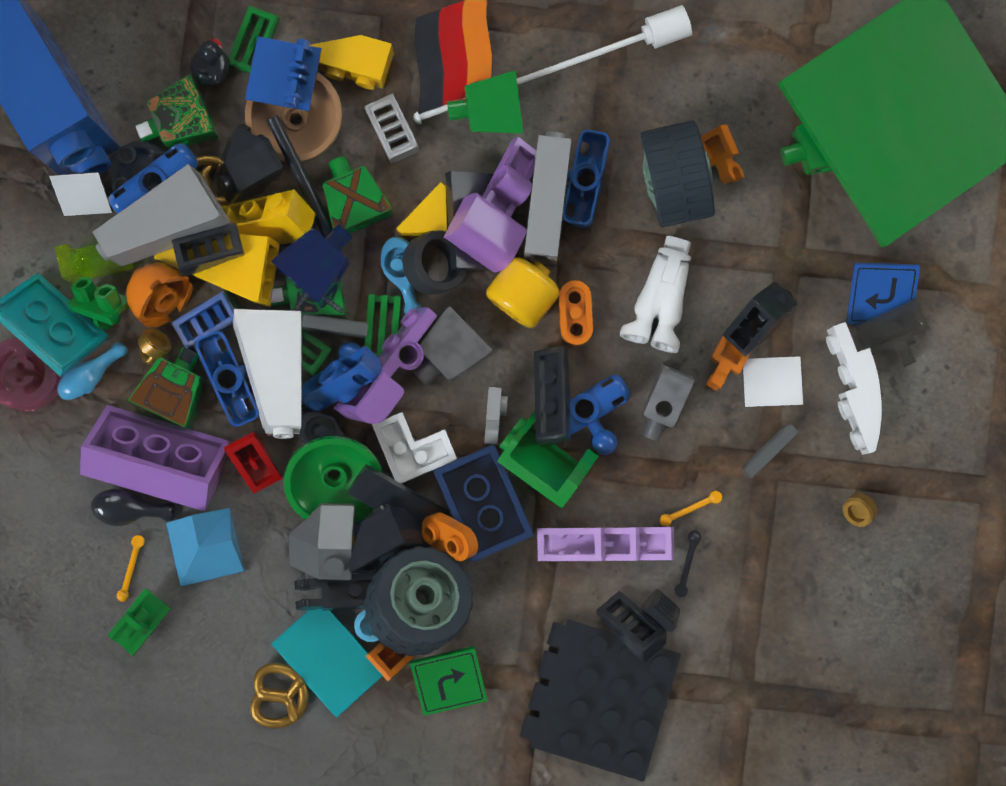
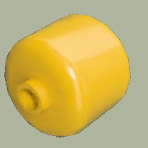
[486,257,559,328]

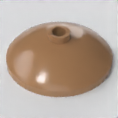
[245,72,342,163]

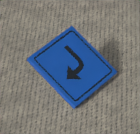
[846,262,920,326]

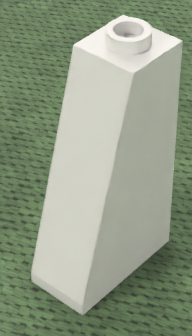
[233,309,301,439]

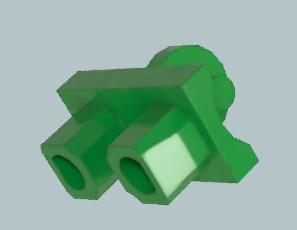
[67,276,129,330]
[107,588,172,656]

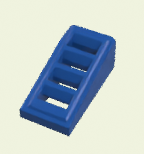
[171,290,243,350]

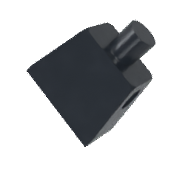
[722,282,797,357]

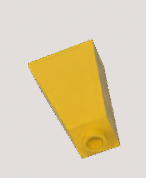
[154,234,280,307]

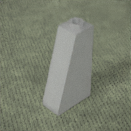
[524,132,571,266]
[92,164,232,266]

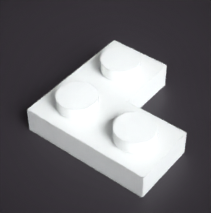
[372,412,457,484]

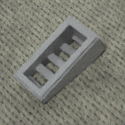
[364,93,420,164]

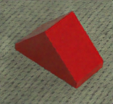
[224,432,282,494]

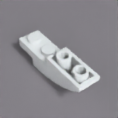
[826,322,882,455]

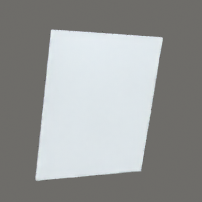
[49,172,112,216]
[743,356,803,407]

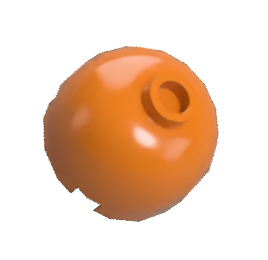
[125,262,193,327]

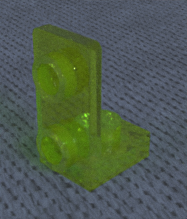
[54,244,134,284]

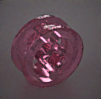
[0,337,62,411]

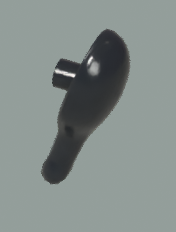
[297,411,371,451]
[91,489,175,526]

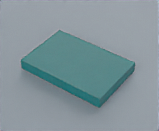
[0,272,109,377]
[271,608,383,718]

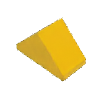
[396,182,448,239]

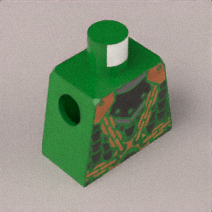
[135,75,219,150]

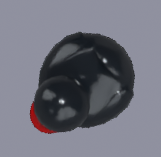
[190,39,229,86]

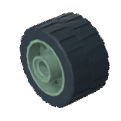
[640,120,715,228]
[364,546,473,656]

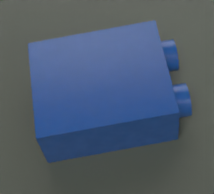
[0,0,120,176]

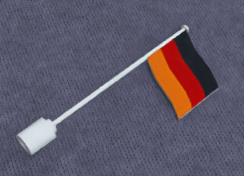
[413,0,692,124]

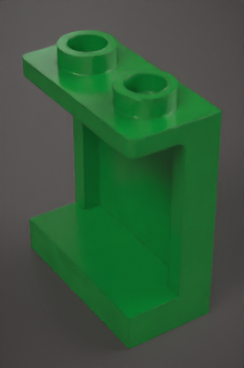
[497,411,599,508]

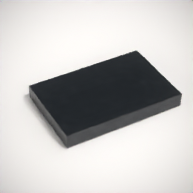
[445,171,494,271]

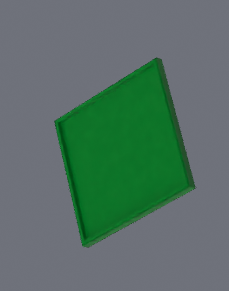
[777,0,1006,247]

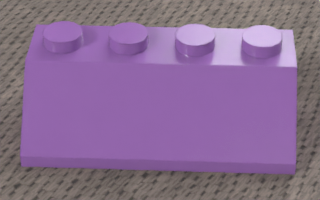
[80,405,230,511]

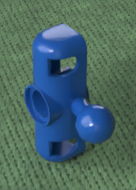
[562,130,611,228]
[109,143,199,214]
[195,331,259,427]
[301,342,382,411]
[552,374,631,455]

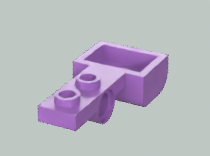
[444,137,537,272]
[334,307,438,424]

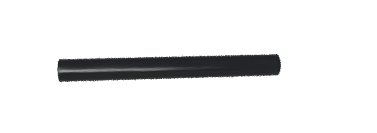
[266,115,334,237]

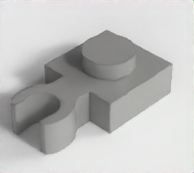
[484,387,508,445]

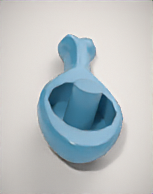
[381,237,421,314]
[57,342,128,400]

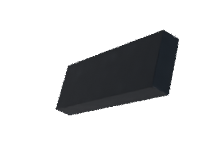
[534,345,571,445]
[348,464,449,527]

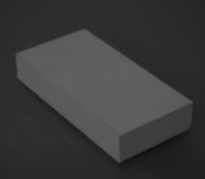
[301,314,368,339]
[740,424,799,479]

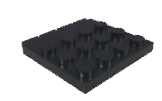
[519,619,681,782]

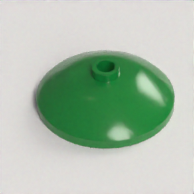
[284,436,382,523]

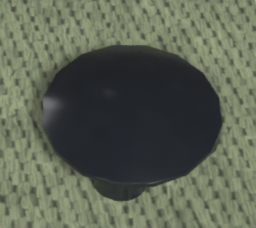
[108,142,169,196]

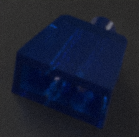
[271,225,352,308]

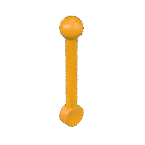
[659,491,722,527]
[117,535,145,602]

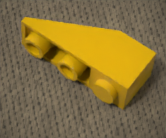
[310,35,394,90]
[222,189,315,245]

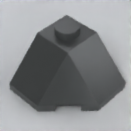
[289,503,355,580]

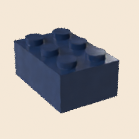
[433,444,534,562]

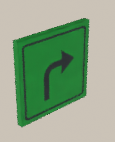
[409,646,488,716]

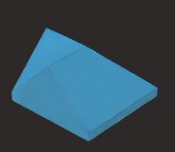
[166,508,245,587]

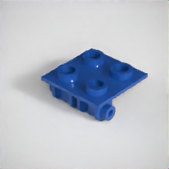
[245,37,322,111]

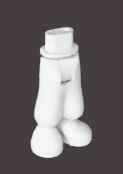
[620,236,691,353]

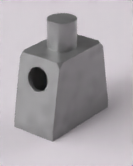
[413,306,493,386]
[641,364,695,442]

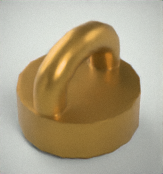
[138,328,172,364]
[842,492,878,527]

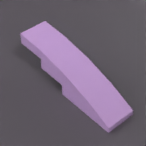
[537,527,674,561]

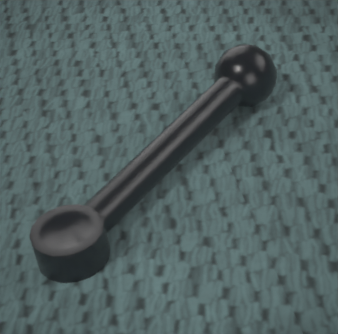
[674,530,701,597]

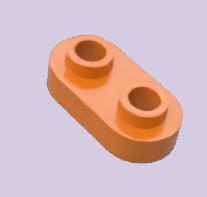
[559,280,593,346]
[422,512,478,561]

